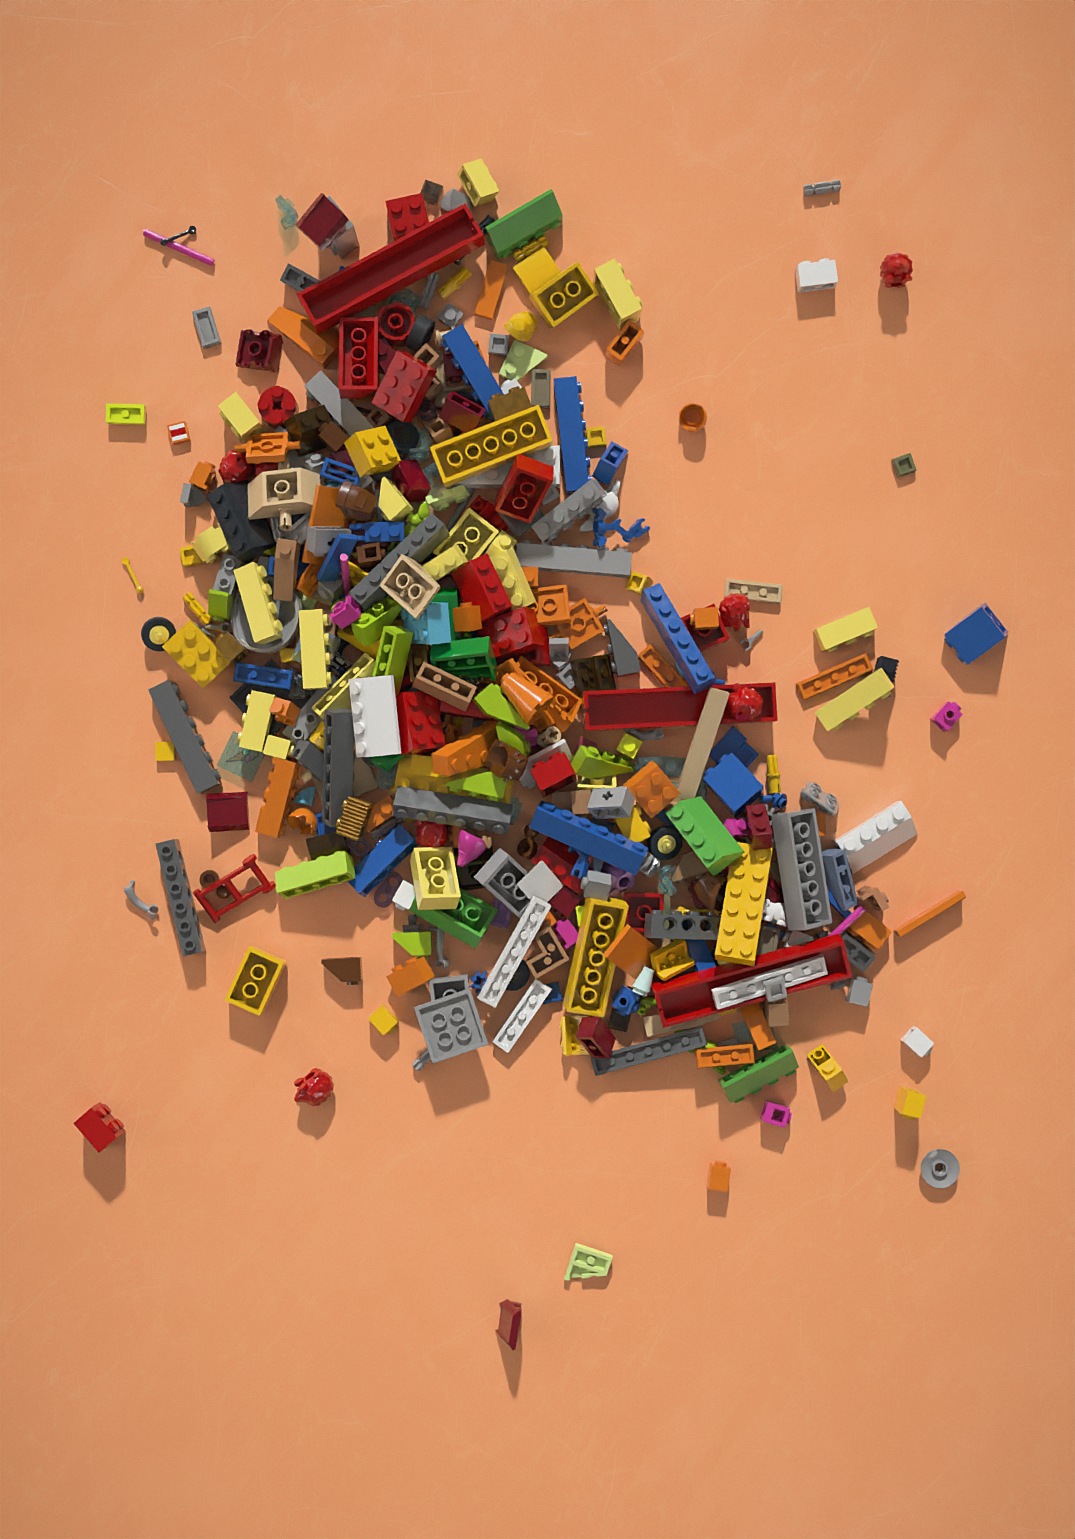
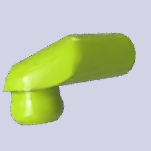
[637,996,657,1015]

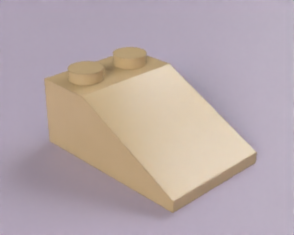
[379,554,441,619]

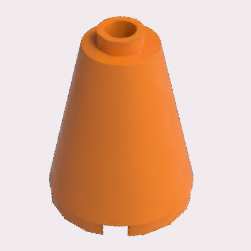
[500,673,554,726]

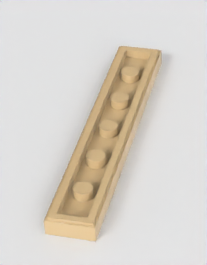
[677,687,730,800]

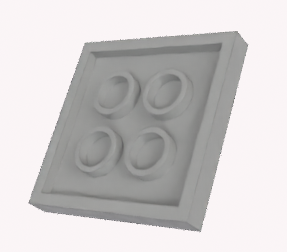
[414,988,489,1064]

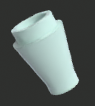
[632,966,655,997]

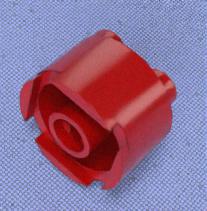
[377,302,415,347]
[257,385,299,429]

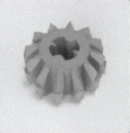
[639,852,660,877]

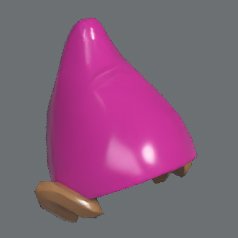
[457,827,492,866]

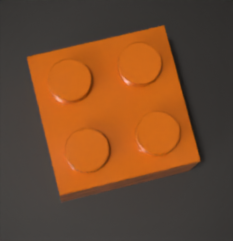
[622,760,681,819]

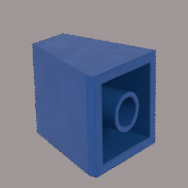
[944,602,1008,665]
[703,753,764,818]

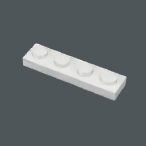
[492,978,552,1053]

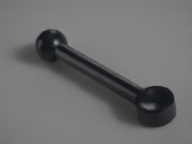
[160,226,196,246]

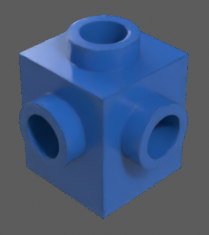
[611,985,642,1016]

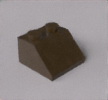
[284,405,331,457]
[454,845,494,891]

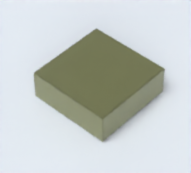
[891,453,917,478]

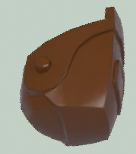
[335,481,377,524]
[485,739,528,783]
[694,872,728,916]

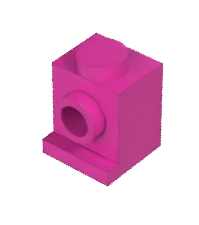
[329,594,361,629]
[930,701,963,732]
[722,818,748,840]
[553,918,578,949]
[760,1100,792,1128]

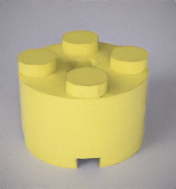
[190,523,231,564]

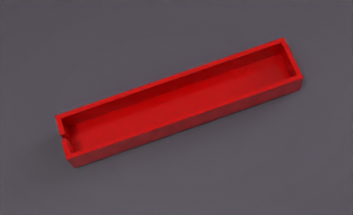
[297,203,485,334]
[581,682,778,731]
[651,933,852,1028]

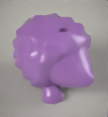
[601,863,635,898]

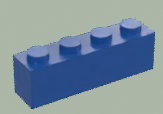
[348,824,419,897]

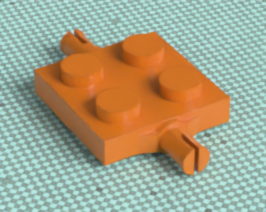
[234,432,301,464]
[548,598,608,650]

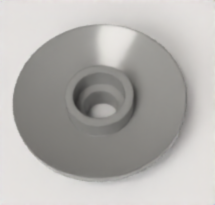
[921,1149,960,1188]

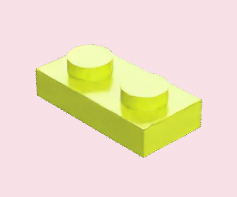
[106,403,146,425]

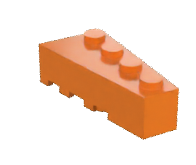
[515,656,582,734]
[432,720,499,776]
[255,756,302,838]

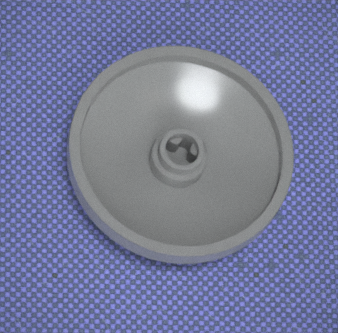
[230,576,302,654]

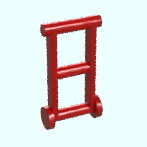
[193,854,276,923]

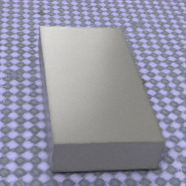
[192,306,222,349]

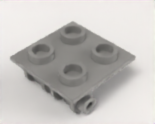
[799,781,839,816]

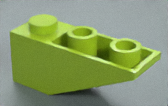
[351,595,403,647]
[471,683,530,730]
[571,745,635,779]
[446,771,506,802]

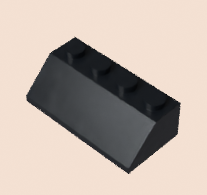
[207,480,277,564]

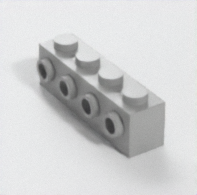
[531,479,607,542]
[282,673,339,745]

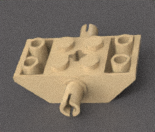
[248,457,325,531]

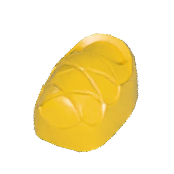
[504,311,538,341]

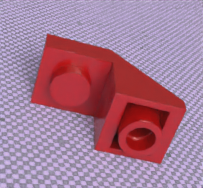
[467,495,509,533]

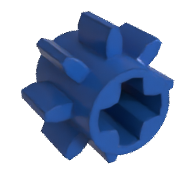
[470,971,489,995]

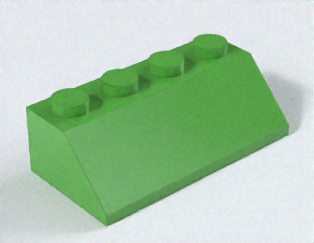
[485,189,563,259]
[665,796,745,876]
[409,888,498,949]
[718,1044,799,1103]

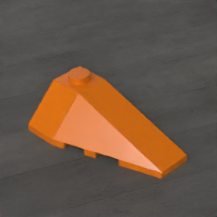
[267,306,339,370]

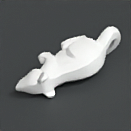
[579,479,620,532]
[762,899,803,932]

